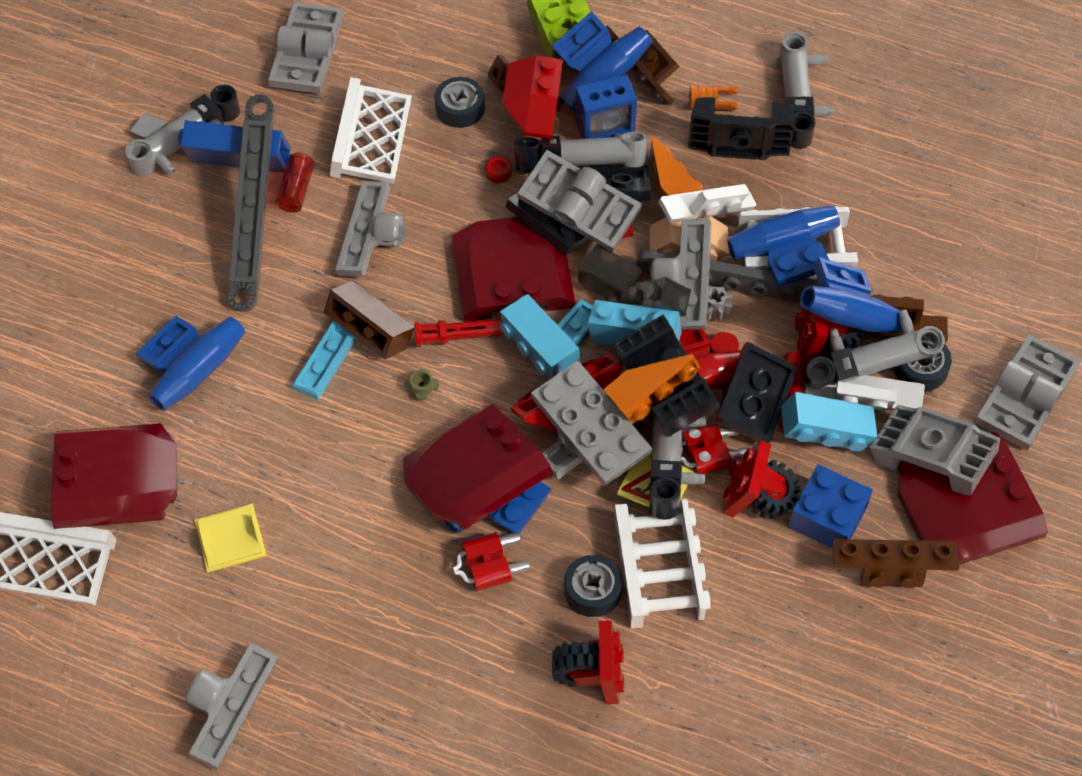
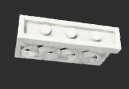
[330,77,412,184]
[0,512,117,606]

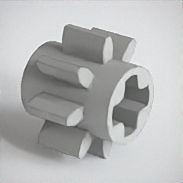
[707,285,733,321]

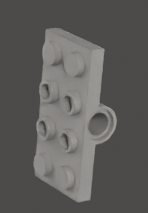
[268,2,344,94]
[517,150,642,252]
[975,334,1081,451]
[531,361,652,486]

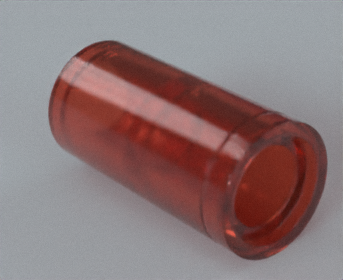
[275,153,315,212]

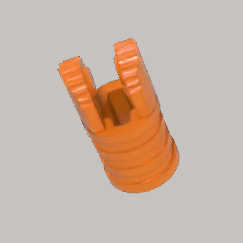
[689,85,738,110]

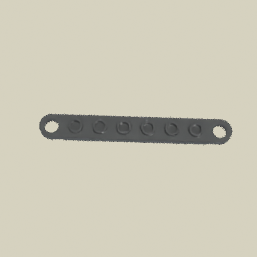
[228,94,274,312]
[636,249,822,302]

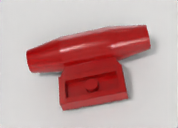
[679,330,741,389]

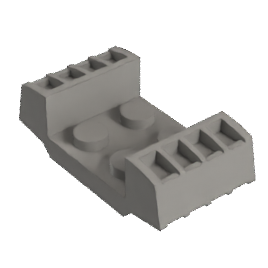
[869,404,1000,496]

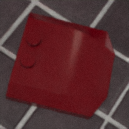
[452,217,575,322]
[403,404,553,530]
[51,423,178,529]
[898,432,1048,565]

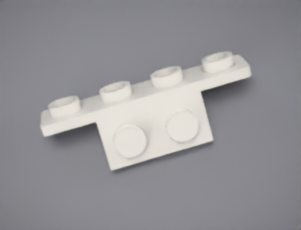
[658,184,756,222]
[805,367,925,410]

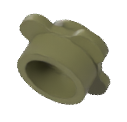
[404,369,439,400]

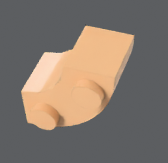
[650,216,729,261]

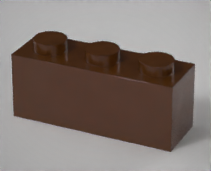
[323,281,415,359]

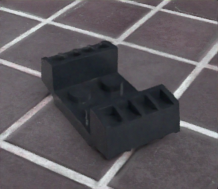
[688,97,795,160]
[612,314,720,437]

